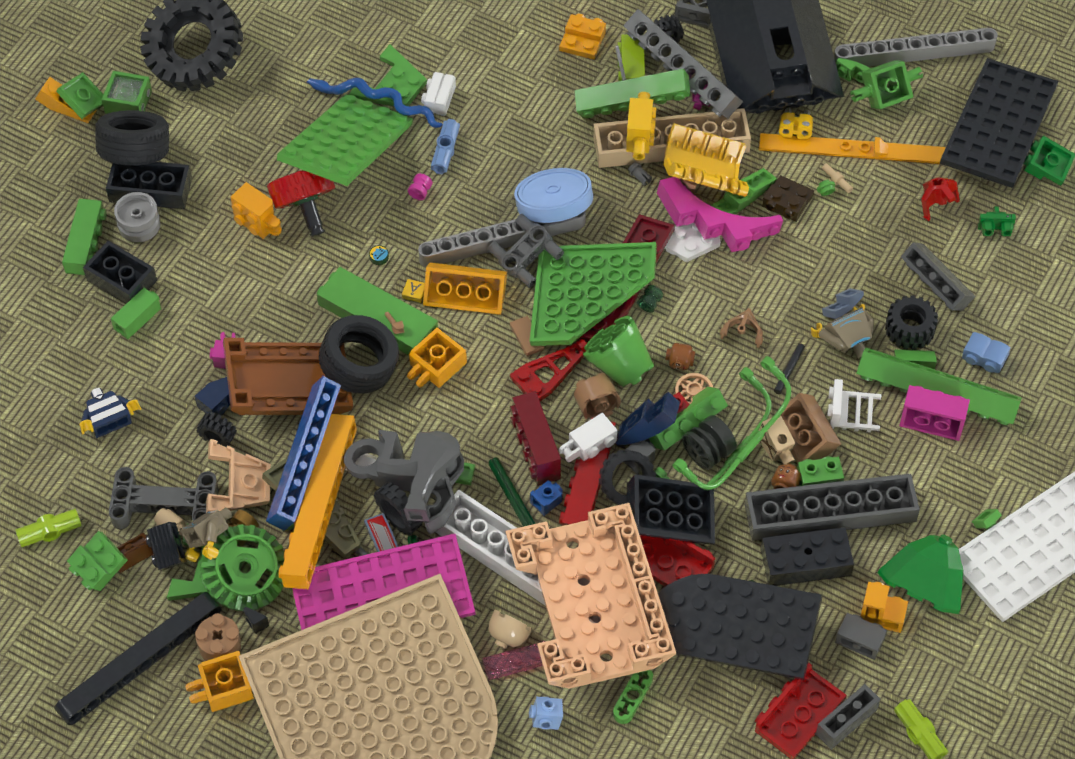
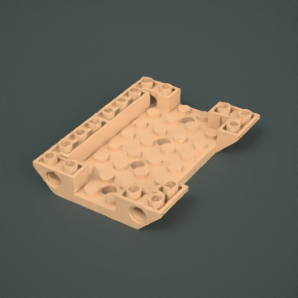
[505,503,676,689]

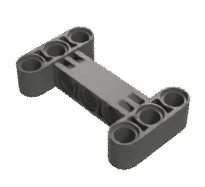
[109,467,219,529]

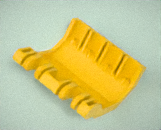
[664,123,749,197]

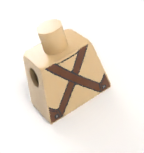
[759,415,796,464]

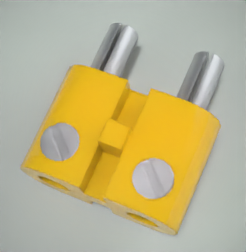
[779,108,813,139]

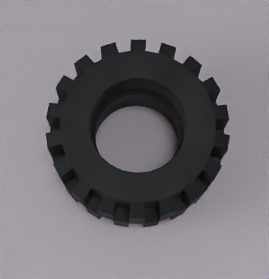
[885,295,938,350]

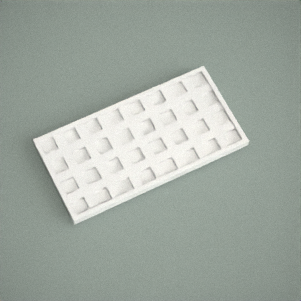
[959,472,1075,622]

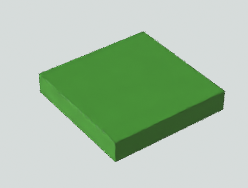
[56,72,104,119]

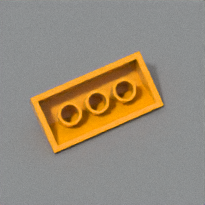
[423,263,507,315]

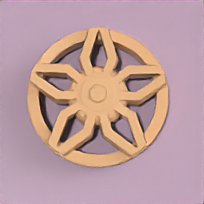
[675,373,713,404]

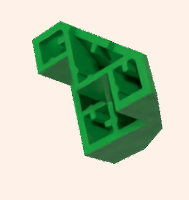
[877,535,964,614]

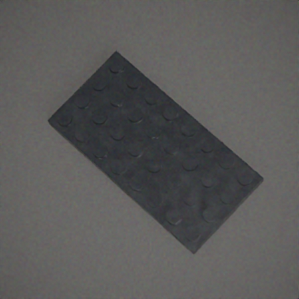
[940,58,1059,188]

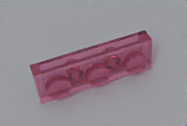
[482,641,545,681]

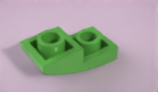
[836,58,871,84]

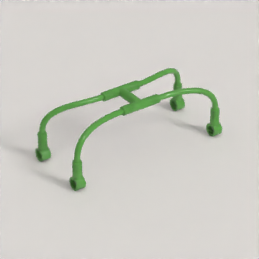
[654,356,791,490]

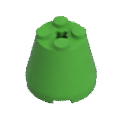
[583,316,654,387]

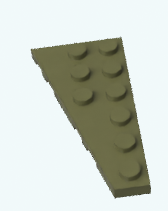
[262,457,361,559]

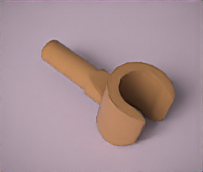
[385,312,404,334]

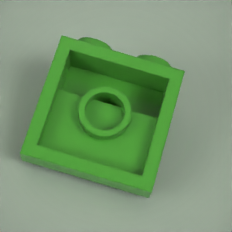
[67,531,128,591]

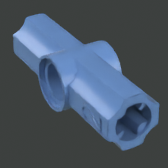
[431,119,460,174]

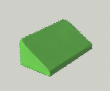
[894,349,937,369]

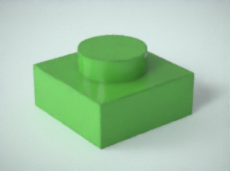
[972,509,1002,529]

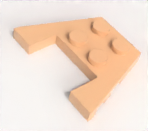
[206,439,271,513]

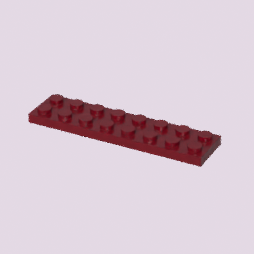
[578,214,675,342]

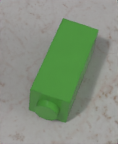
[111,288,161,339]

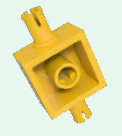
[626,92,657,161]

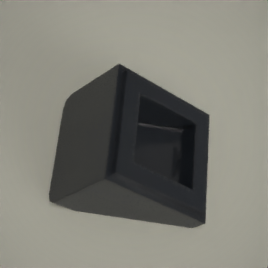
[243,607,269,633]

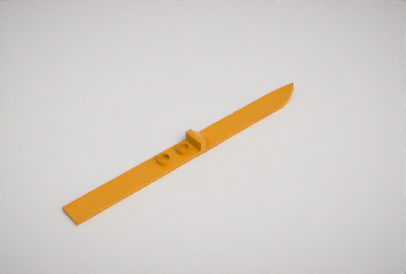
[759,133,946,164]

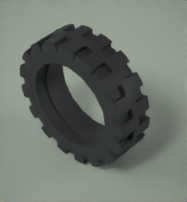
[599,450,656,505]
[374,482,423,536]

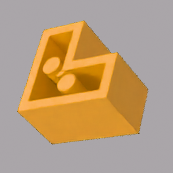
[861,581,908,633]

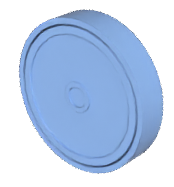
[514,168,593,223]

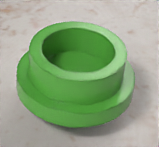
[817,180,836,196]

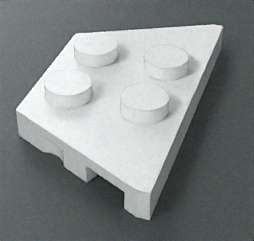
[665,223,721,262]

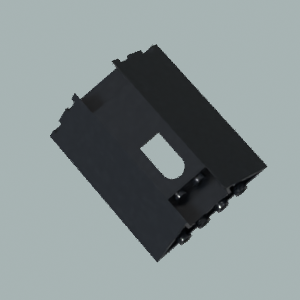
[706,0,844,114]

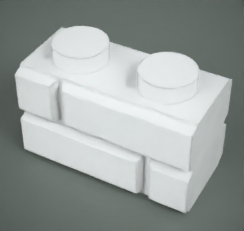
[421,72,456,116]

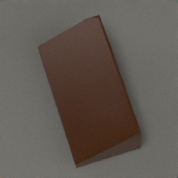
[117,532,153,573]

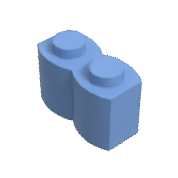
[962,332,1010,373]

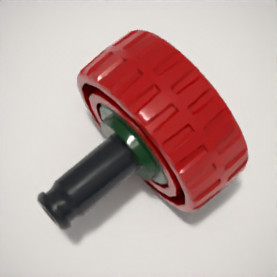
[267,170,335,237]

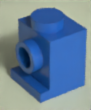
[530,480,563,516]

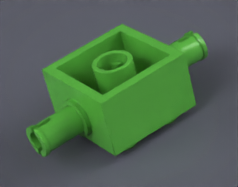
[850,60,923,109]

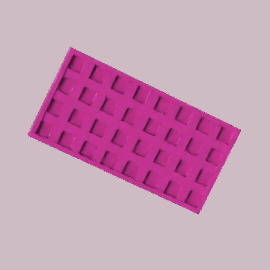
[292,534,476,630]

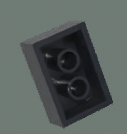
[83,241,157,304]

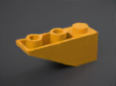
[35,77,97,123]

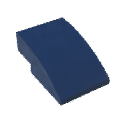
[615,392,680,445]

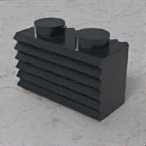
[146,522,187,570]

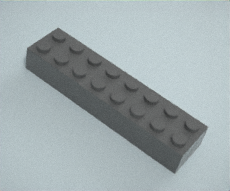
[745,473,920,541]

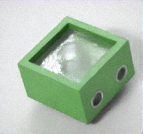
[102,71,152,114]

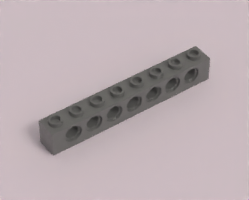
[624,9,743,119]

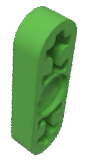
[613,670,653,724]

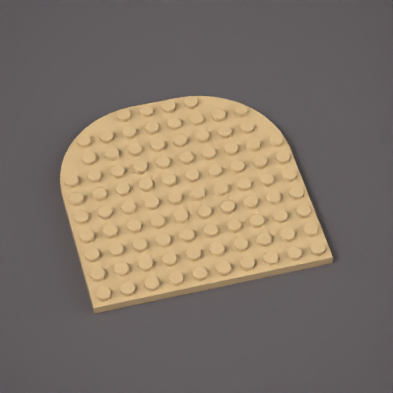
[239,574,498,759]

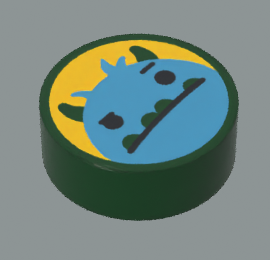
[369,245,389,265]

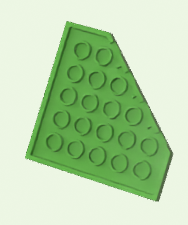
[530,242,657,346]

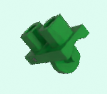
[977,206,1016,237]

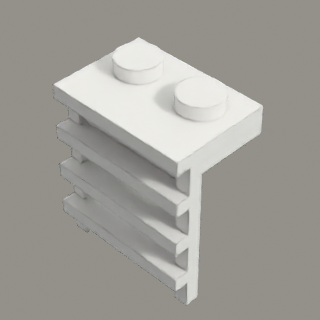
[827,379,881,432]

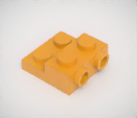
[559,13,606,60]

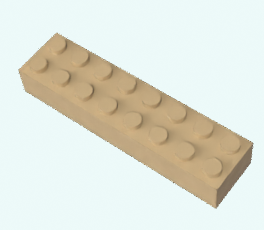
[593,108,751,168]

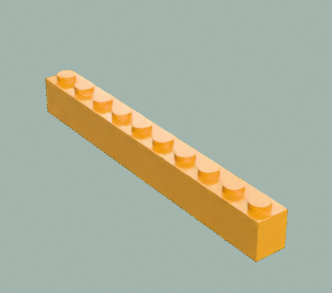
[279,414,357,590]

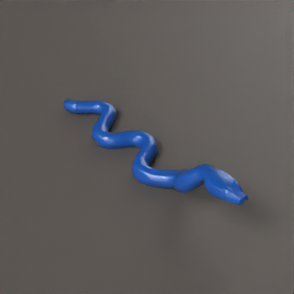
[307,78,443,128]

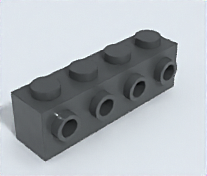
[901,242,975,311]

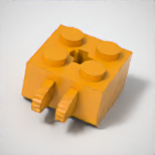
[230,182,282,239]
[407,328,467,388]
[185,651,254,712]

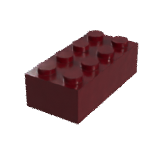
[510,391,561,486]

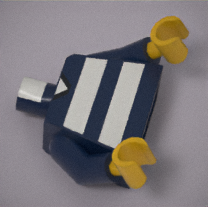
[79,388,142,439]

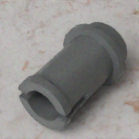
[628,162,652,186]

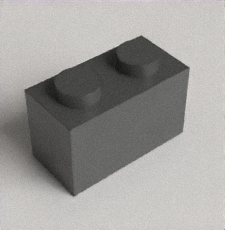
[835,613,887,660]

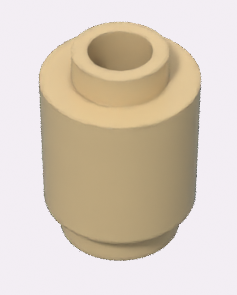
[154,508,185,535]

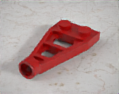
[510,339,587,402]

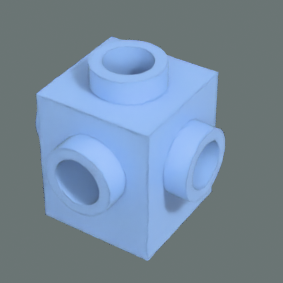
[529,696,563,730]

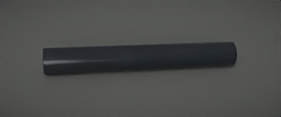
[774,343,805,394]

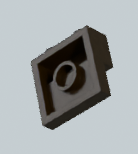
[762,175,815,222]

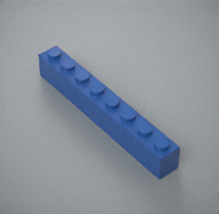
[266,376,341,531]

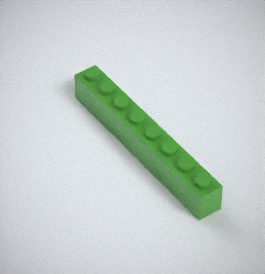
[856,348,1022,425]

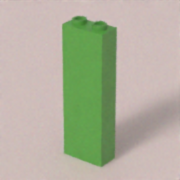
[317,267,438,355]

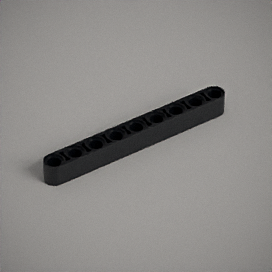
[54,592,222,725]

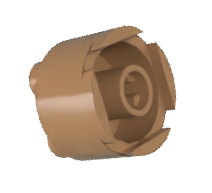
[574,373,621,419]
[195,614,241,661]

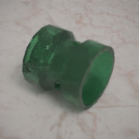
[637,285,664,313]

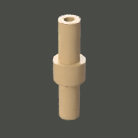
[822,163,853,193]

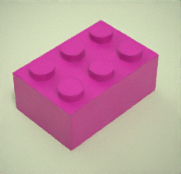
[899,385,970,441]

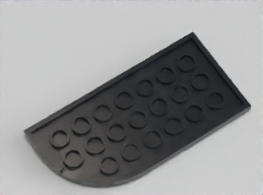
[658,574,823,680]

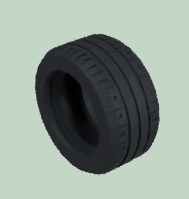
[95,110,169,165]
[318,315,399,394]

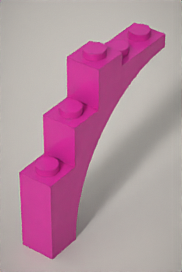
[657,177,783,252]

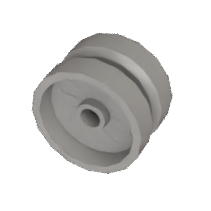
[114,192,160,243]

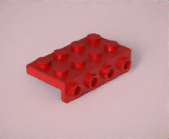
[640,535,715,587]
[755,663,847,759]

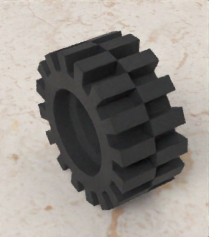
[654,15,684,46]
[196,413,237,447]

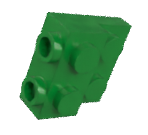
[1024,135,1075,186]

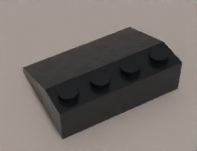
[627,474,715,545]

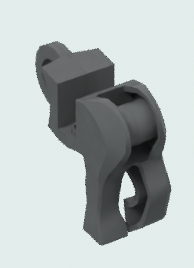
[344,430,464,534]

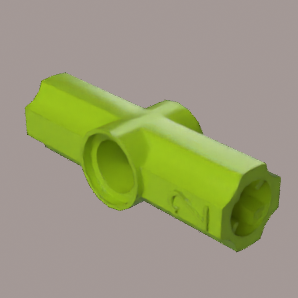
[15,508,82,548]
[894,699,948,759]

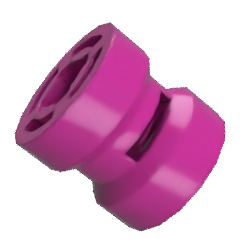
[408,173,433,201]

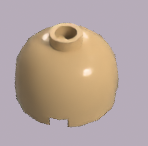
[489,610,532,649]

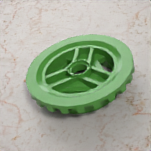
[200,524,284,611]

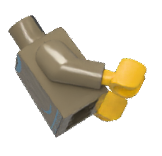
[811,304,874,359]
[180,508,233,562]

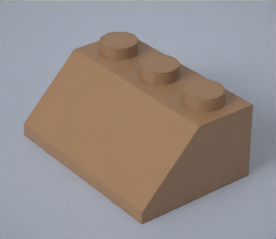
[771,393,841,464]

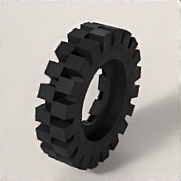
[140,0,243,92]

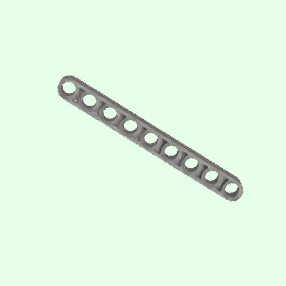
[834,28,998,67]
[418,210,586,267]

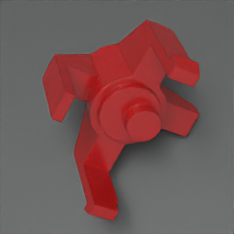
[921,177,960,221]

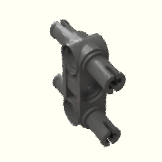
[488,214,564,288]

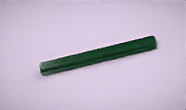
[489,457,535,527]

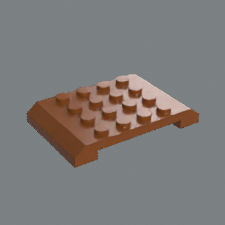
[223,338,353,415]

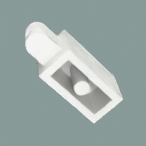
[559,413,617,462]

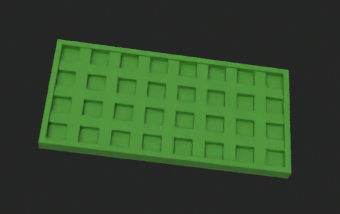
[277,94,413,186]

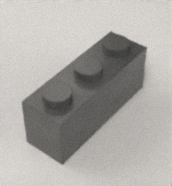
[816,684,880,750]

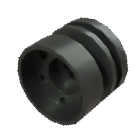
[682,415,737,470]

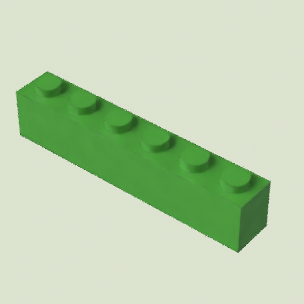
[575,69,691,118]

